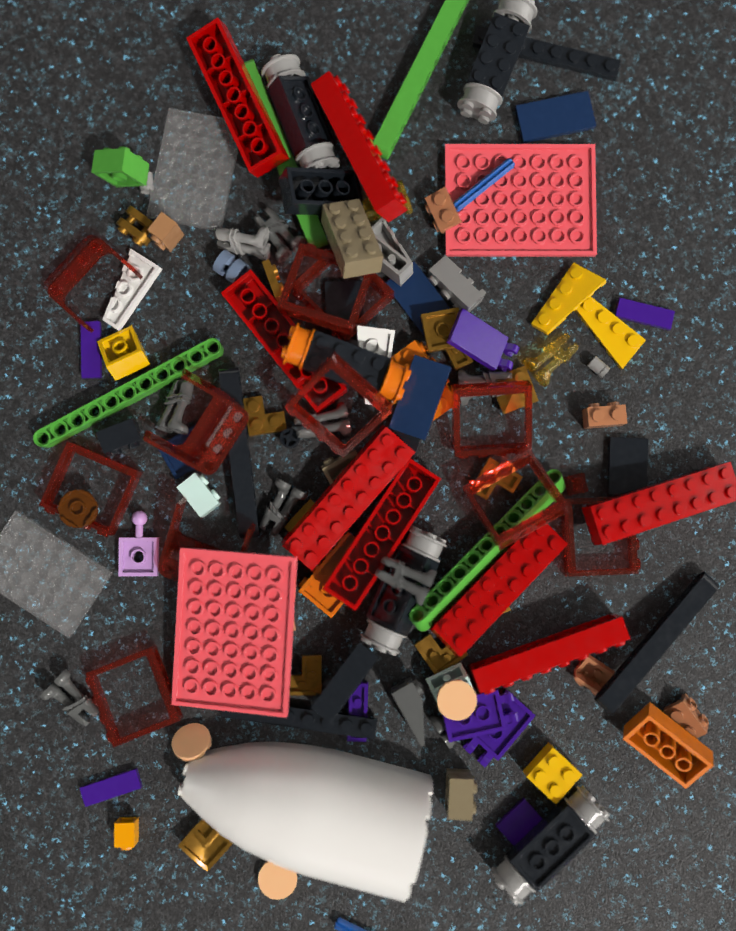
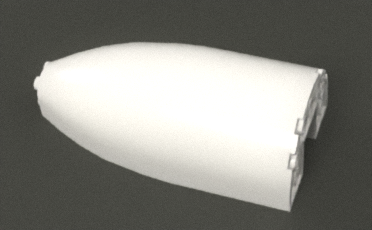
[178,741,433,903]

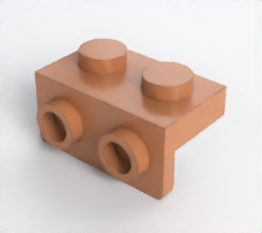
[425,187,462,235]
[574,654,615,695]
[663,693,709,739]

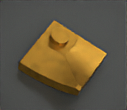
[496,365,539,414]
[178,819,233,872]

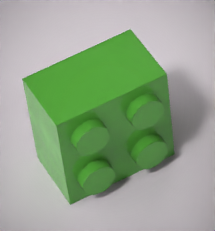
[91,146,149,187]

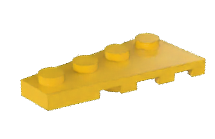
[531,263,606,335]
[575,297,646,370]

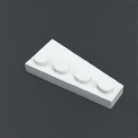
[102,248,162,331]
[356,325,395,406]

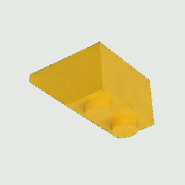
[97,325,150,381]

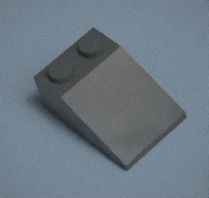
[391,676,425,747]

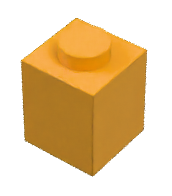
[114,817,139,850]

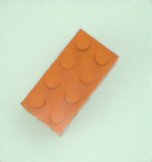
[623,702,714,789]

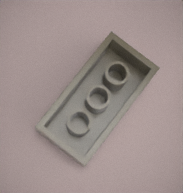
[321,199,383,279]

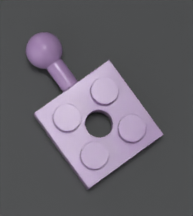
[118,511,159,576]

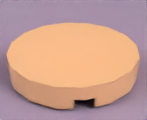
[437,679,477,720]
[171,723,212,762]
[258,861,297,900]

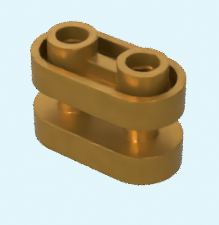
[116,205,153,247]

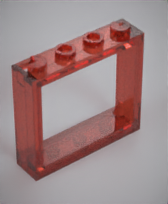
[277,243,374,336]
[291,248,394,342]
[284,352,393,458]
[451,380,532,459]
[39,441,143,537]
[462,449,568,550]
[560,497,641,577]
[86,645,183,748]

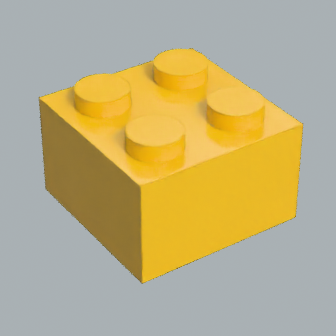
[523,742,582,804]

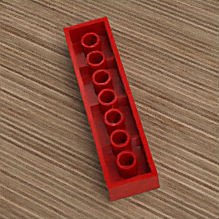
[186,17,290,178]
[311,71,408,222]
[221,269,347,413]
[281,425,415,570]
[322,458,441,611]
[582,462,736,545]
[430,517,568,657]
[468,613,630,695]

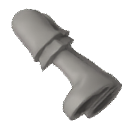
[215,227,271,260]

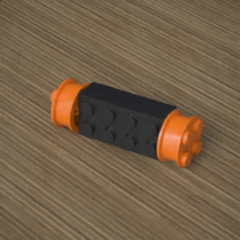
[281,323,411,405]

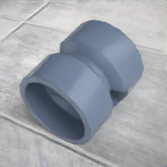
[213,250,249,283]

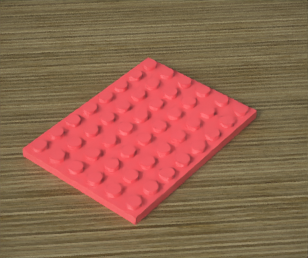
[445,144,597,257]
[171,547,298,718]

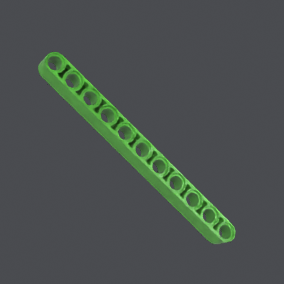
[373,0,469,160]
[244,59,328,251]
[33,338,224,448]
[409,469,566,631]

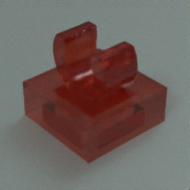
[564,473,588,495]

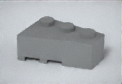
[372,217,413,287]
[427,255,486,312]

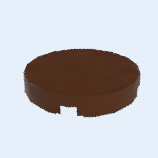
[58,489,98,528]

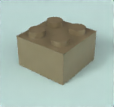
[445,768,477,821]

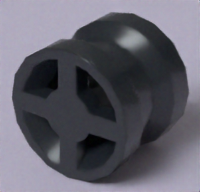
[280,428,300,449]

